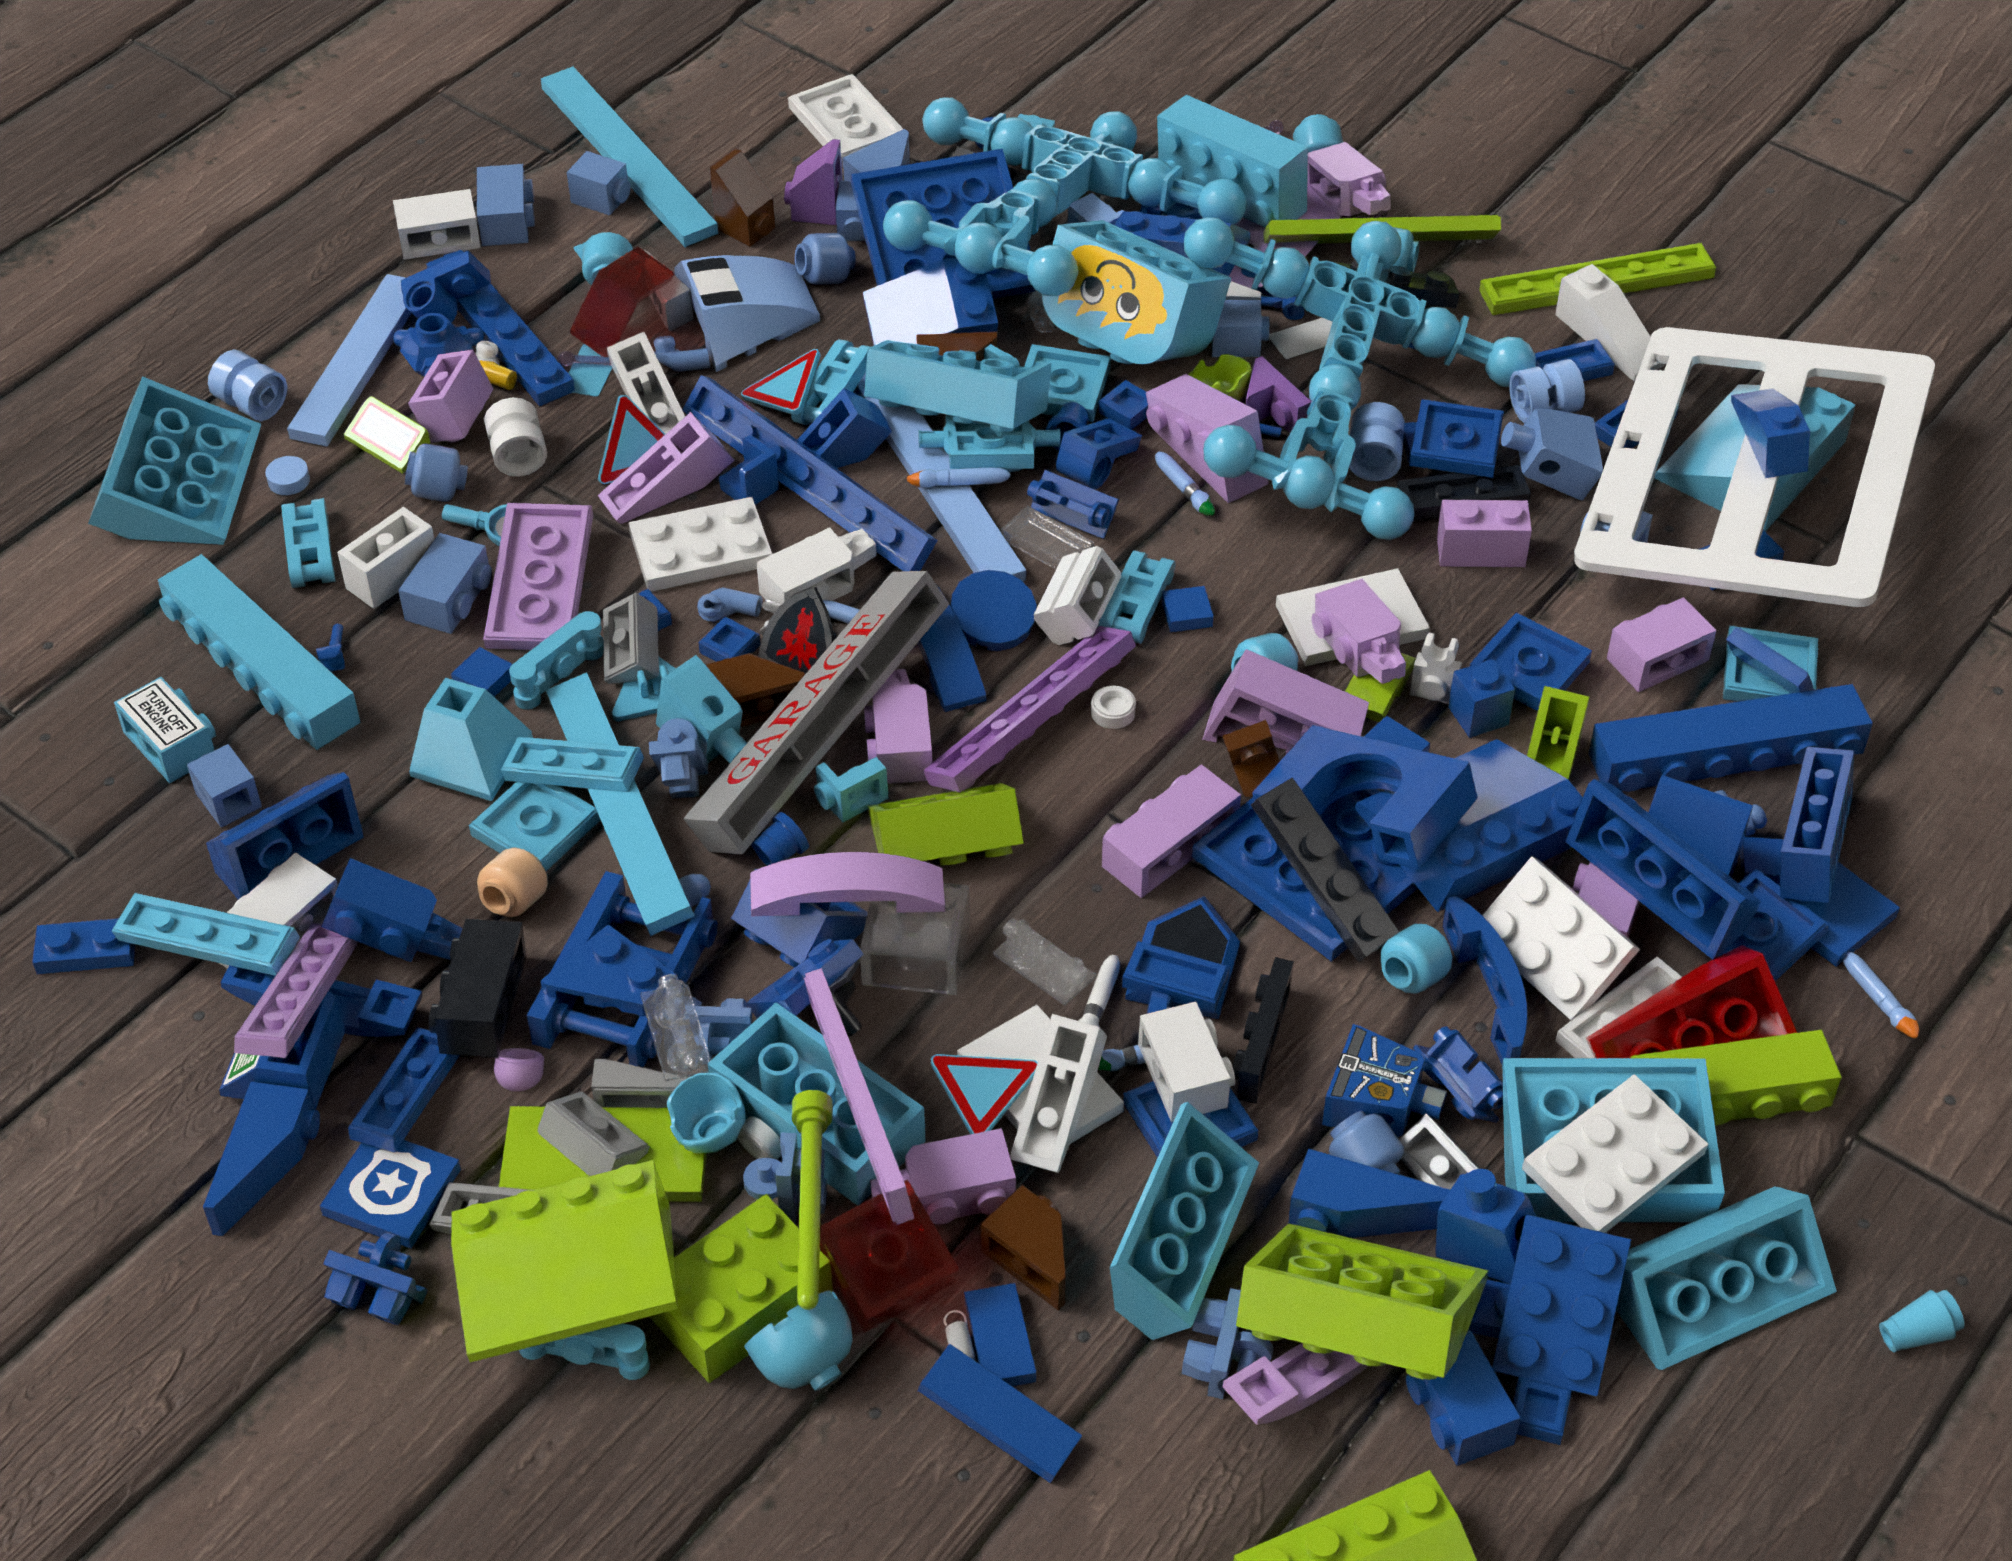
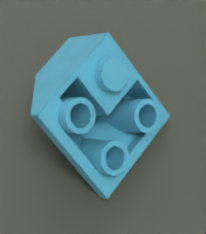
[409,677,533,801]

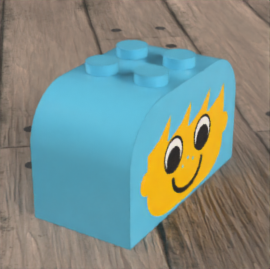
[1042,220,1232,364]

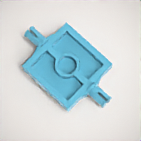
[918,414,1060,472]

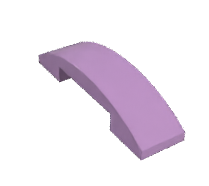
[750,852,945,916]
[1222,1343,1369,1425]

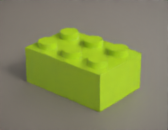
[649,1194,833,1383]

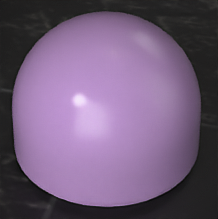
[494,1048,544,1092]

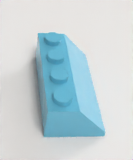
[1110,1102,1259,1340]
[1616,1186,1837,1370]

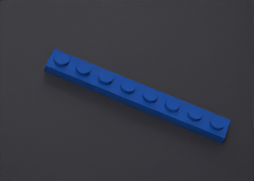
[682,375,938,571]

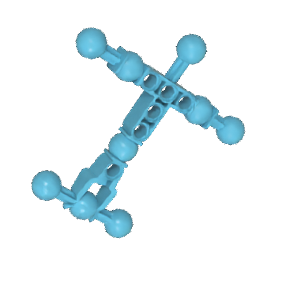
[883,97,1247,297]
[1184,217,1536,540]

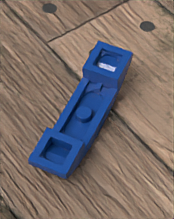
[917,583,986,712]
[1442,896,1527,1064]
[220,965,423,1037]

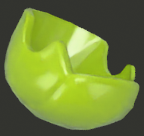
[1188,354,1252,402]

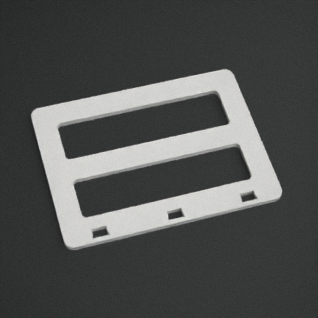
[1574,327,1935,607]

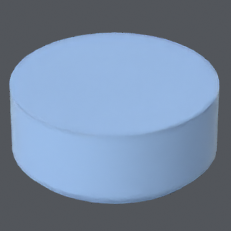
[265,456,310,495]

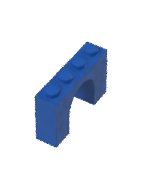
[1252,725,1478,869]

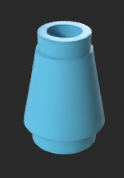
[1879,1290,1965,1352]

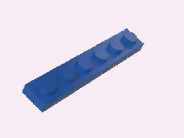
[426,249,575,407]

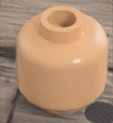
[477,847,548,917]

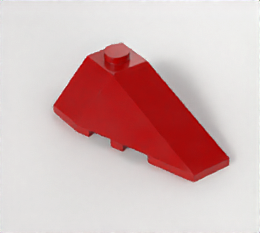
[1586,945,1797,1058]

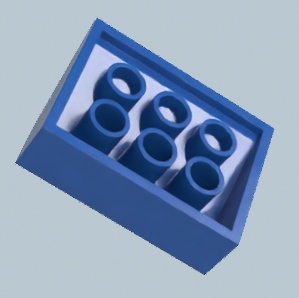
[1355,739,1583,912]

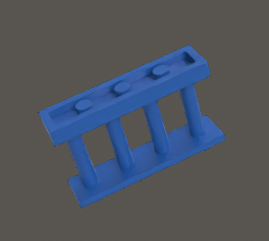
[527,871,718,1068]

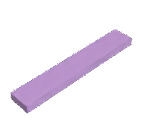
[234,923,358,1058]
[804,968,914,1225]

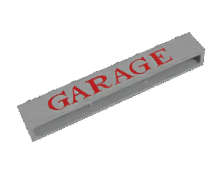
[684,571,949,854]

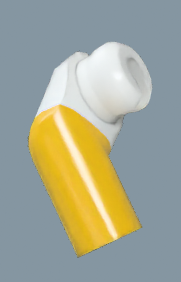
[475,341,517,390]

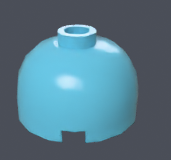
[744,1290,853,1391]

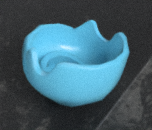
[667,1072,746,1154]

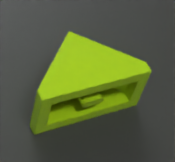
[1527,686,1590,780]

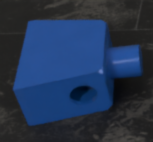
[1435,1169,1535,1284]

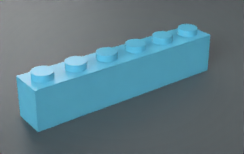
[157,554,361,750]

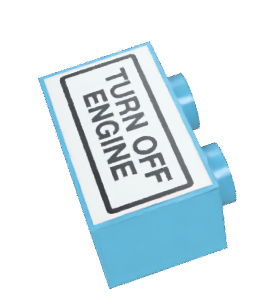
[114,677,216,783]

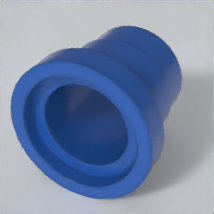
[1046,402,1089,450]
[751,812,809,866]

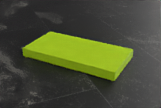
[499,1106,707,1202]

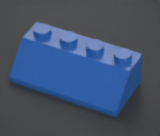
[1565,779,1761,960]

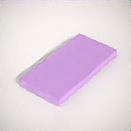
[483,503,593,650]

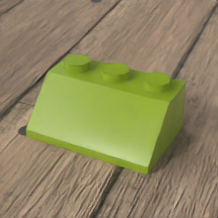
[867,783,1024,865]

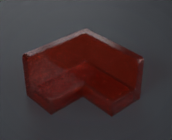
[569,246,674,359]

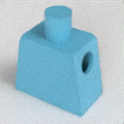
[656,655,747,763]

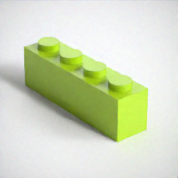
[1631,1029,1842,1126]

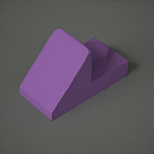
[1246,356,1311,433]

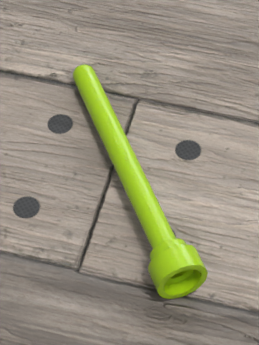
[792,1090,833,1310]

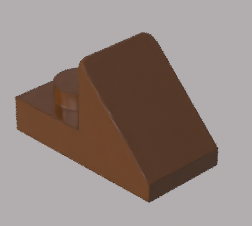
[1223,720,1280,797]

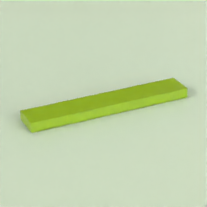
[1263,215,1501,243]
[1479,243,1716,316]

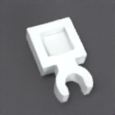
[1410,633,1462,704]

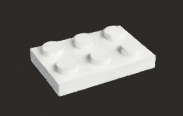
[629,497,772,592]
[1483,856,1640,1021]
[1522,1074,1708,1233]

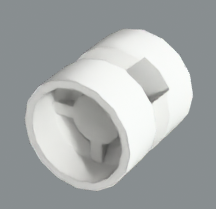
[484,397,547,476]

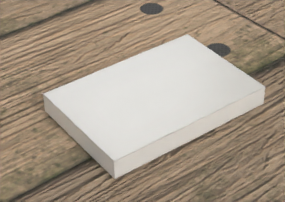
[788,74,903,167]
[1276,568,1430,666]
[957,1005,1124,1144]

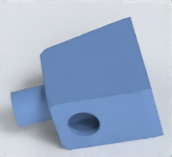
[1501,407,1603,501]

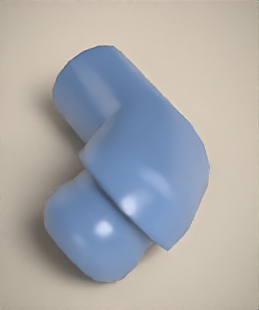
[697,587,763,622]

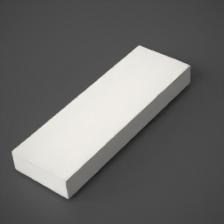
[1555,957,1682,1058]

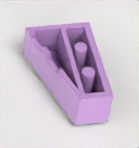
[1146,374,1269,503]
[1202,649,1369,754]

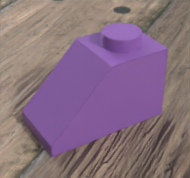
[784,139,843,225]

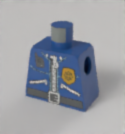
[1322,1024,1447,1137]

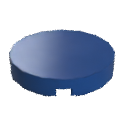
[950,570,1037,651]

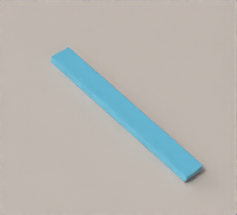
[541,67,718,247]
[546,672,694,936]

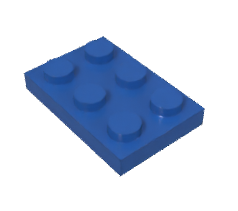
[1492,1214,1631,1396]

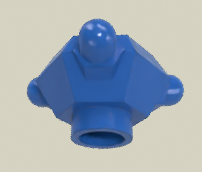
[393,313,484,377]

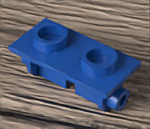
[1027,470,1120,539]
[1413,1026,1503,1123]

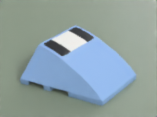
[674,255,820,372]

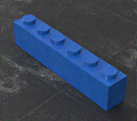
[1588,684,1873,792]

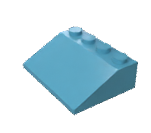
[88,376,261,545]
[1654,384,1855,532]
[1502,1058,1725,1222]

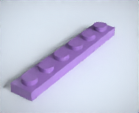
[923,626,1136,792]

